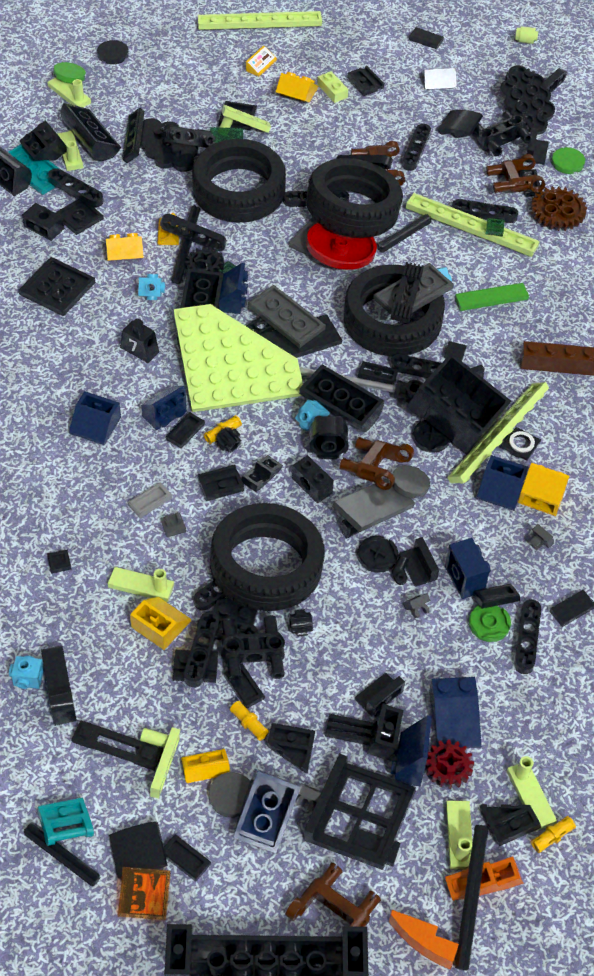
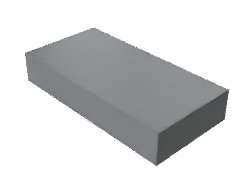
[128,482,172,518]

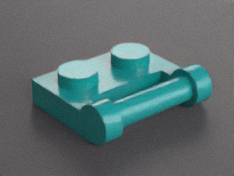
[37,797,94,846]

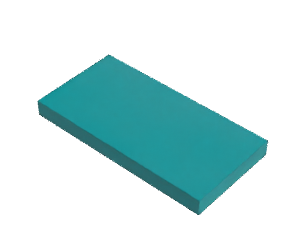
[8,144,60,195]

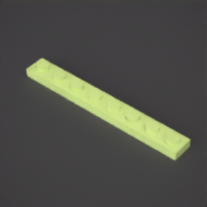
[198,11,322,30]
[406,193,540,257]
[447,382,549,484]

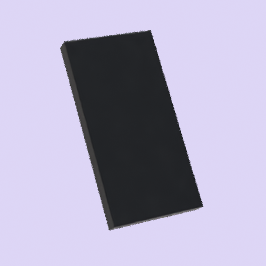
[260,314,342,358]

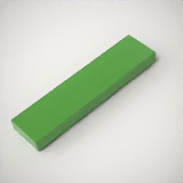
[455,283,529,311]

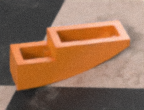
[445,856,524,901]
[389,910,459,970]

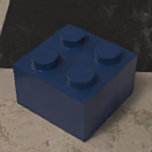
[445,538,491,599]

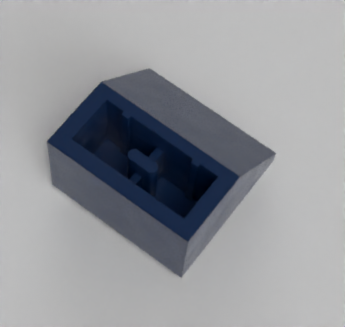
[219,263,248,314]
[141,386,187,430]
[69,391,121,445]
[476,455,529,511]

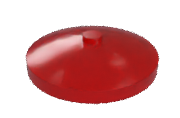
[306,223,377,270]

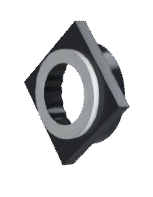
[502,427,541,461]

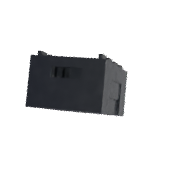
[407,353,511,455]

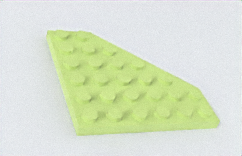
[174,304,303,412]

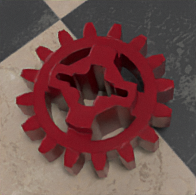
[425,739,474,789]

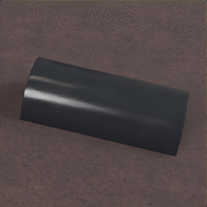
[60,103,121,161]
[0,146,32,197]
[180,269,224,309]
[299,364,384,432]

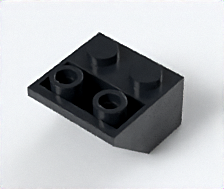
[19,120,67,160]

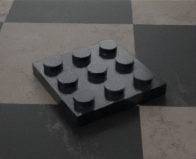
[19,257,96,316]

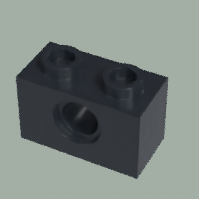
[22,203,65,241]
[292,455,334,504]
[367,704,404,760]

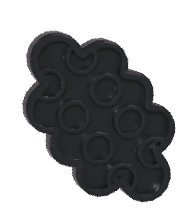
[500,65,555,135]
[140,118,198,172]

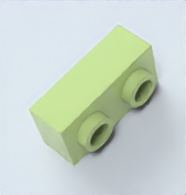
[317,71,349,103]

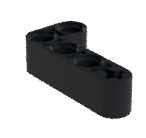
[41,645,77,726]

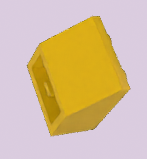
[276,72,319,103]
[106,233,144,260]
[518,463,570,516]
[130,597,191,650]

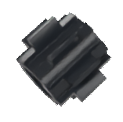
[216,427,242,453]
[289,609,313,637]

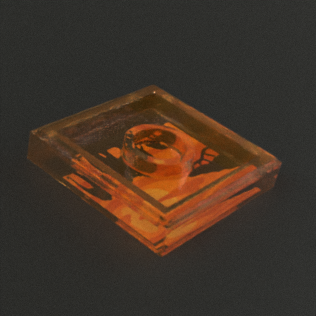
[118,867,171,920]

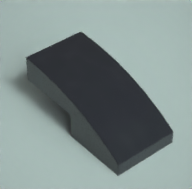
[241,455,283,492]

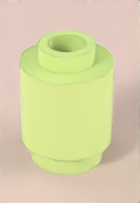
[515,26,538,44]

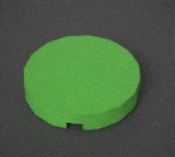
[53,62,86,84]
[551,147,585,174]
[469,605,511,642]

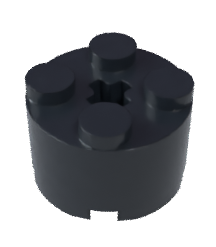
[309,416,349,460]

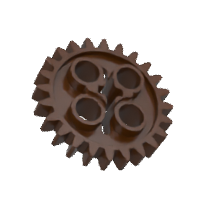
[530,186,587,231]

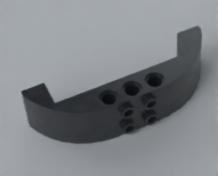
[164,924,369,976]

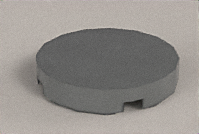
[393,465,430,498]
[209,772,250,818]

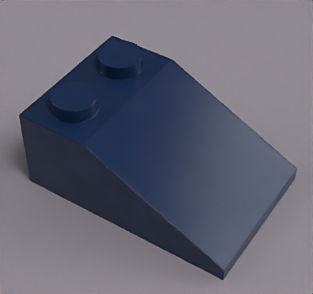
[429,676,482,748]
[390,715,432,787]
[233,769,301,854]

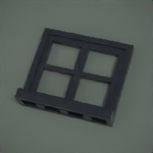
[304,753,416,870]

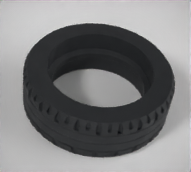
[192,139,286,223]
[306,158,403,238]
[344,264,445,357]
[210,503,325,611]

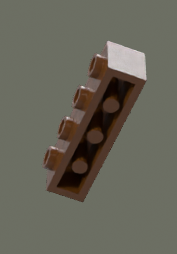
[520,341,594,376]

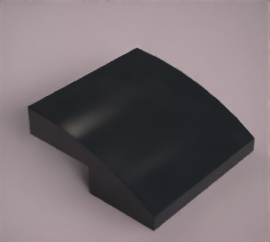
[438,110,483,138]
[109,821,168,880]

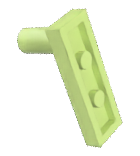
[47,77,91,107]
[218,105,271,136]
[57,131,84,171]
[108,567,174,602]
[140,727,180,799]
[507,756,557,831]
[446,801,472,870]

